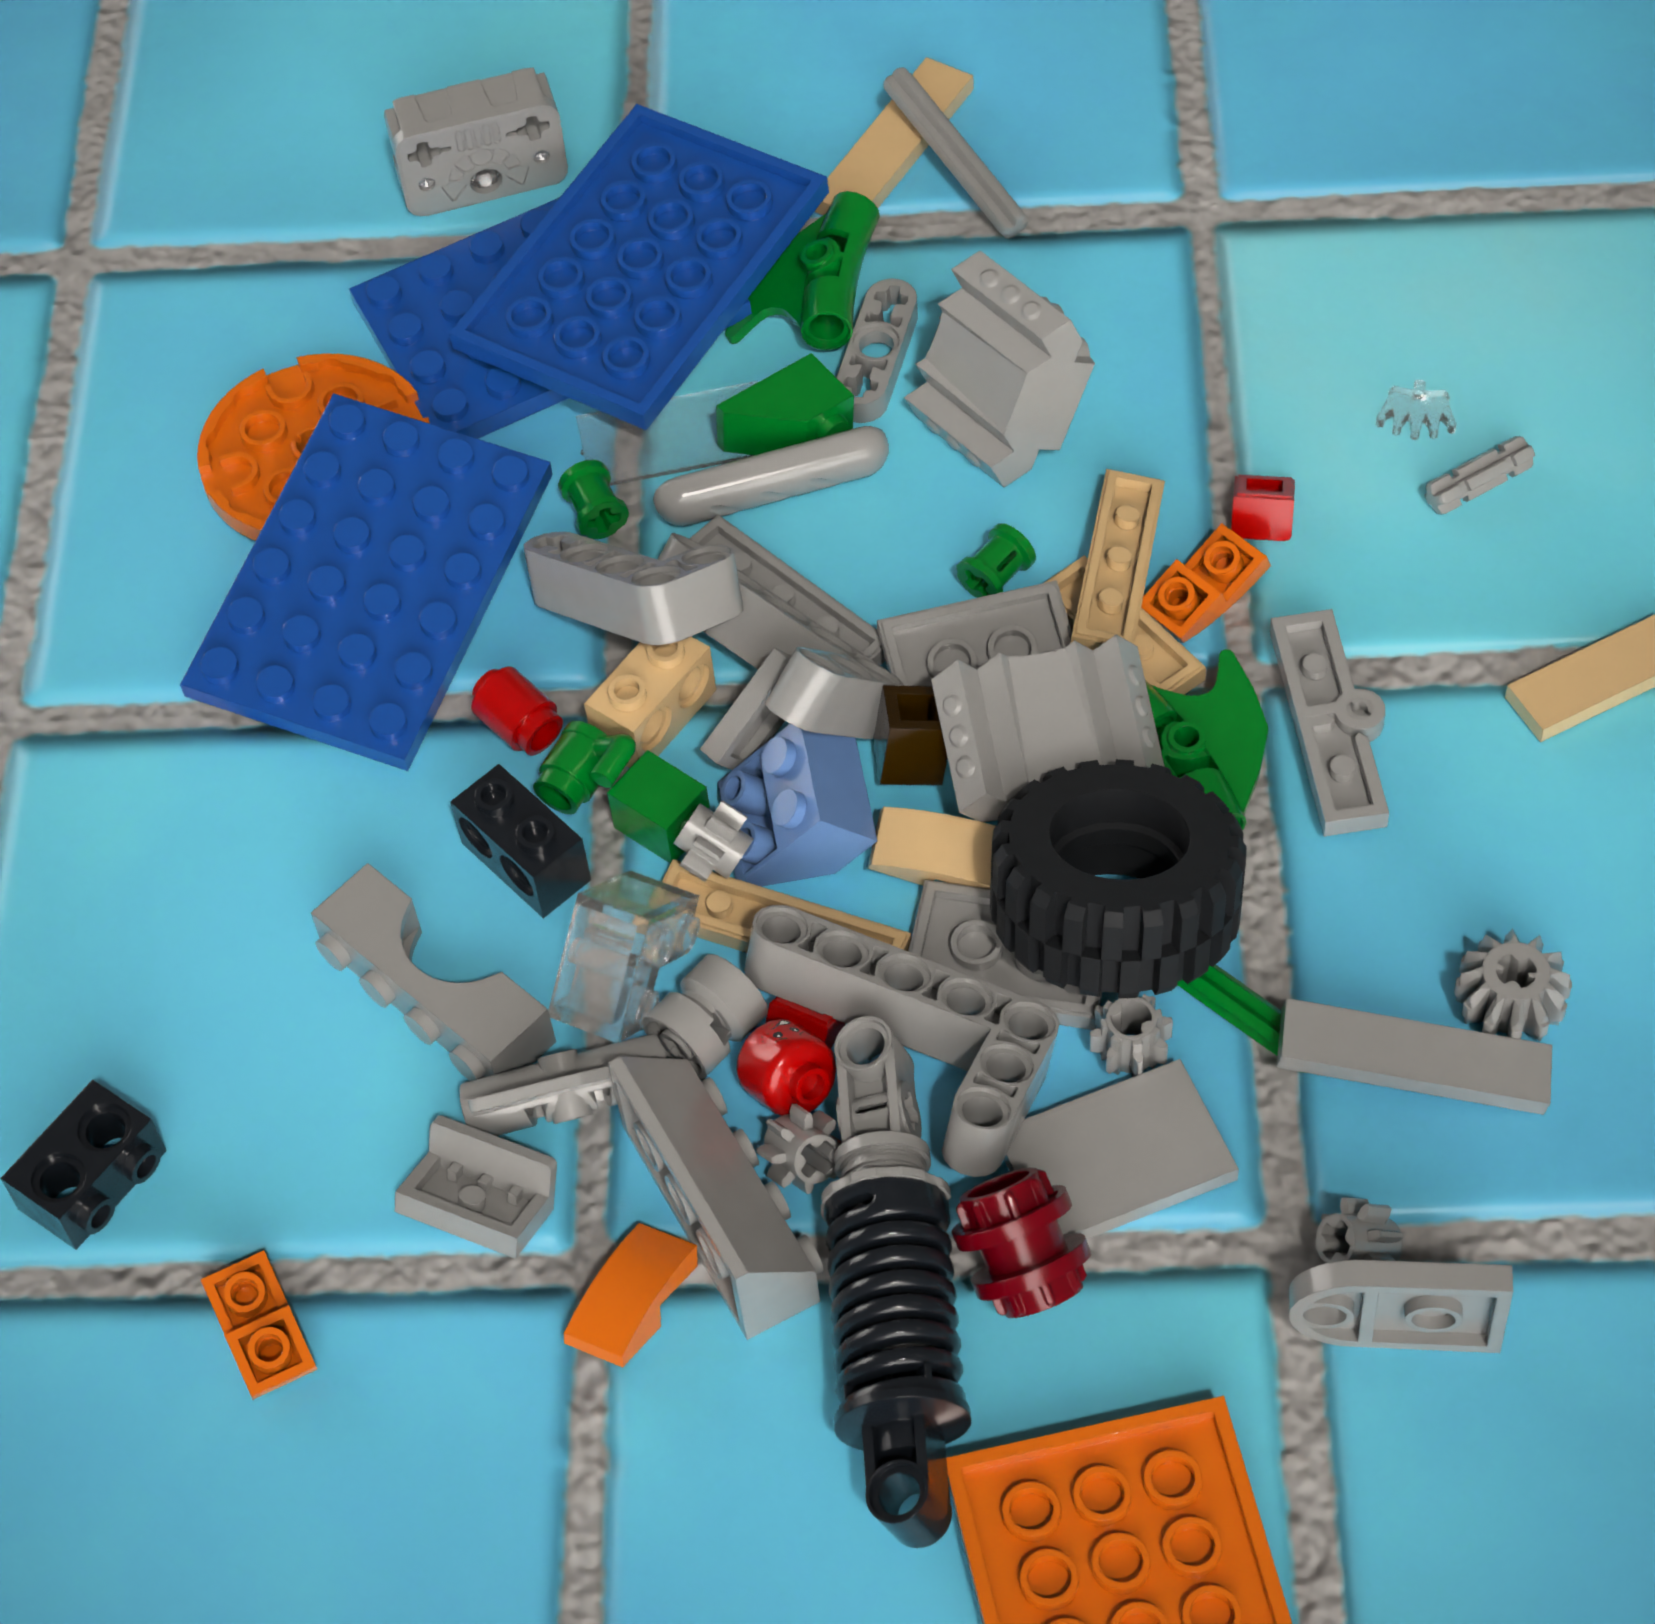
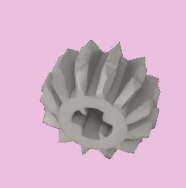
[1454,928,1572,1042]

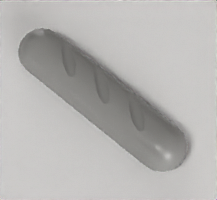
[653,426,889,526]

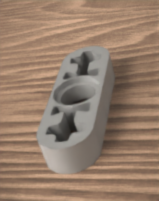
[836,279,918,423]

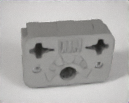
[384,68,568,216]

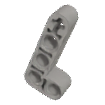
[524,532,744,645]

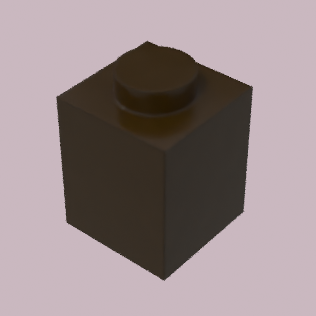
[873,685,948,785]

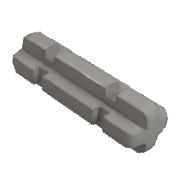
[1425,436,1535,514]

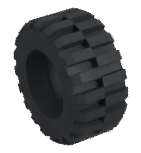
[990,759,1247,999]

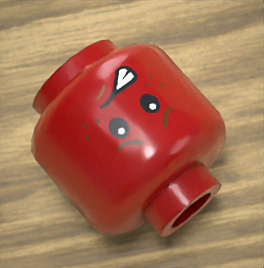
[736,1019,837,1116]

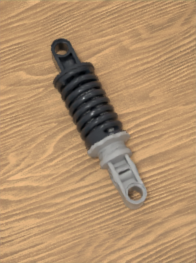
[820,1016,971,1548]

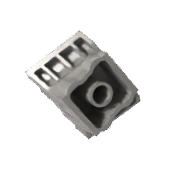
[904,251,1095,487]
[931,634,1165,822]

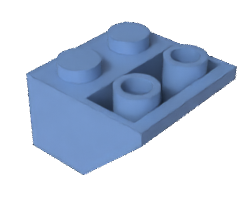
[718,724,877,887]

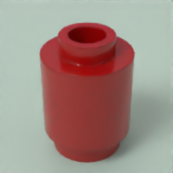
[471,666,563,756]

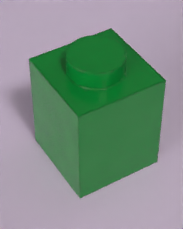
[607,750,710,864]

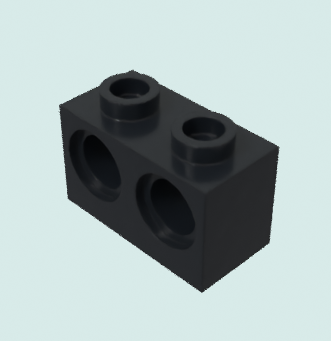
[450,764,591,919]
[0,1079,166,1250]

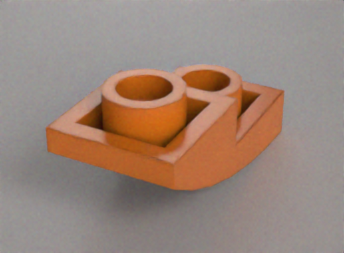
[1141,523,1271,643]
[564,1223,698,1368]
[200,1250,318,1400]

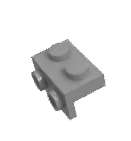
[395,1115,557,1259]

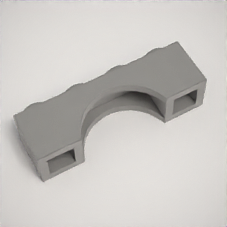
[311,863,556,1081]

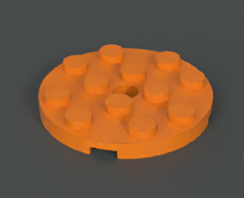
[197,353,430,541]

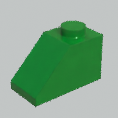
[716,353,854,455]

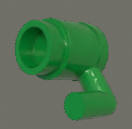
[533,720,636,815]

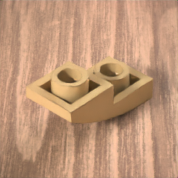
[867,807,996,889]

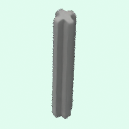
[883,67,1028,239]

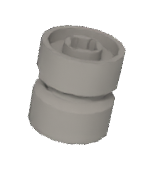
[642,954,768,1080]

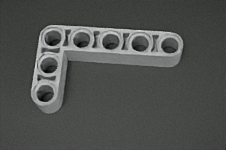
[657,533,903,739]
[744,905,1059,1177]

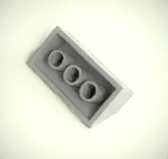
[608,1056,824,1340]

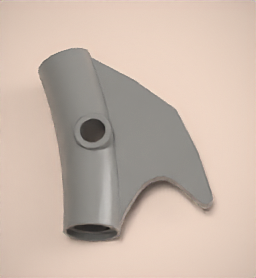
[460,1033,666,1136]

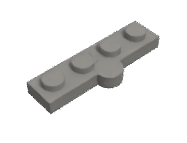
[1270,609,1389,837]

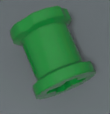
[558,460,629,540]
[956,523,1036,598]

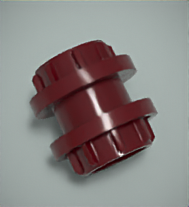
[951,1167,1092,1318]

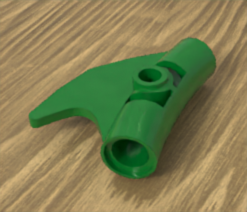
[725,191,880,350]
[1145,649,1268,831]

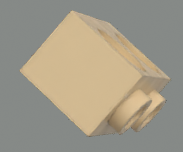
[584,636,716,768]

